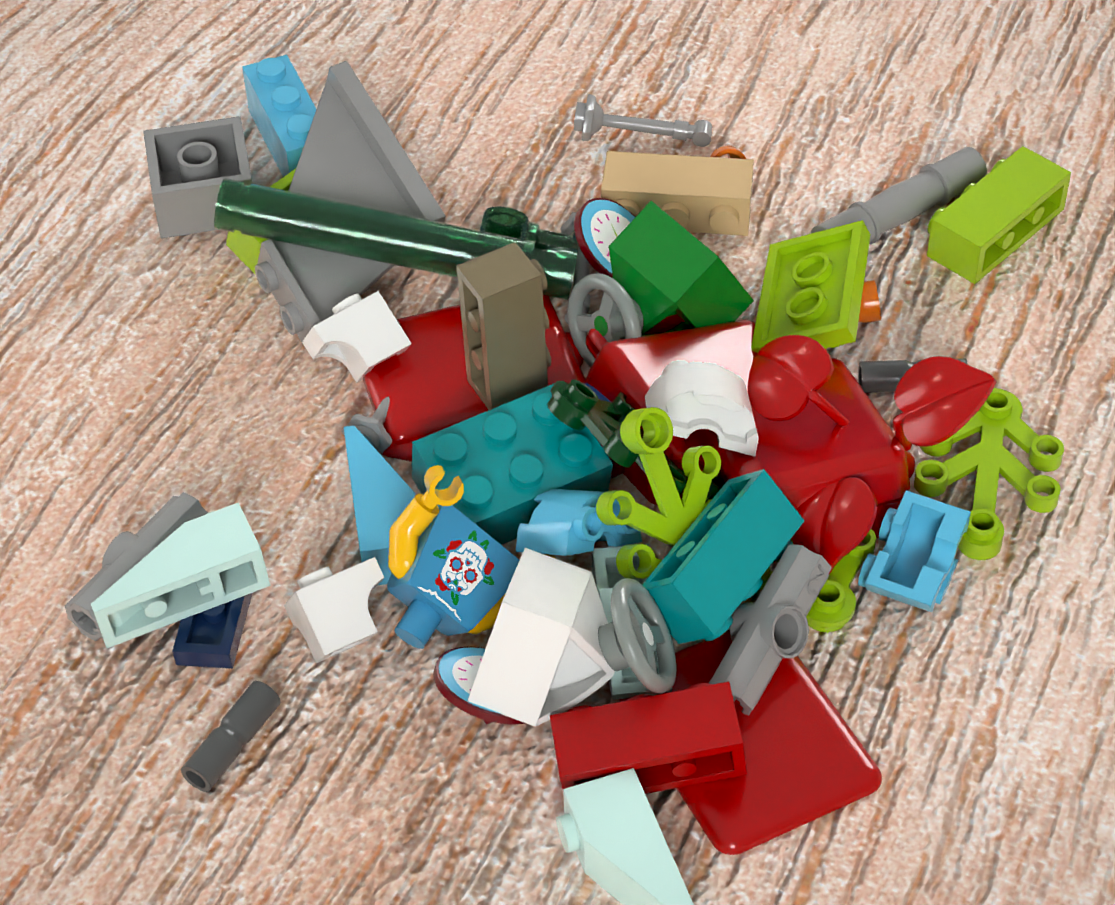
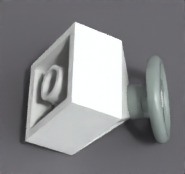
[468,548,677,727]

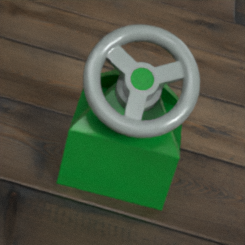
[567,201,754,367]

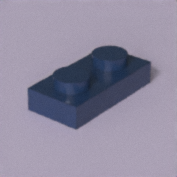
[172,593,252,669]

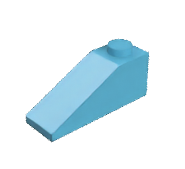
[344,425,416,586]

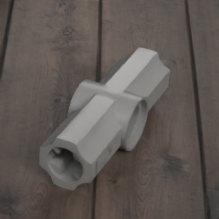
[65,492,208,641]
[709,545,832,715]

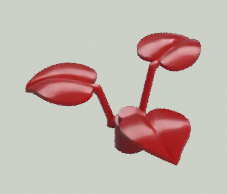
[747,335,997,574]

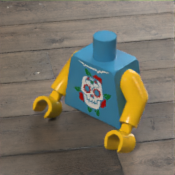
[387,465,556,649]

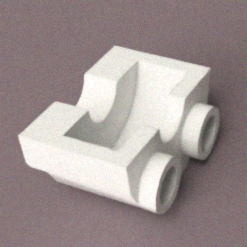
[645,360,759,456]

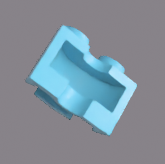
[516,489,642,556]
[858,490,971,613]

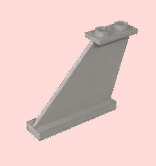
[255,61,446,347]

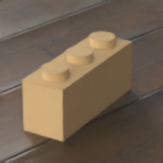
[601,151,754,236]

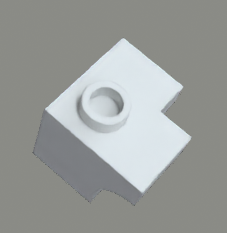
[302,291,412,383]
[284,557,384,664]

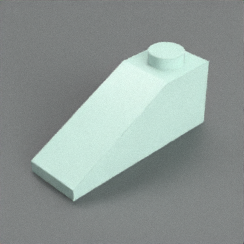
[91,502,271,648]
[556,768,694,905]

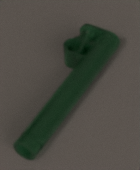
[214,178,579,300]

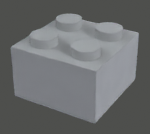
[143,116,255,239]

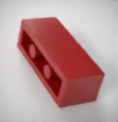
[550,681,747,794]

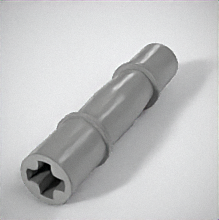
[811,147,987,244]

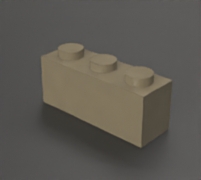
[457,242,551,410]

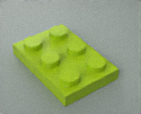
[751,220,871,353]

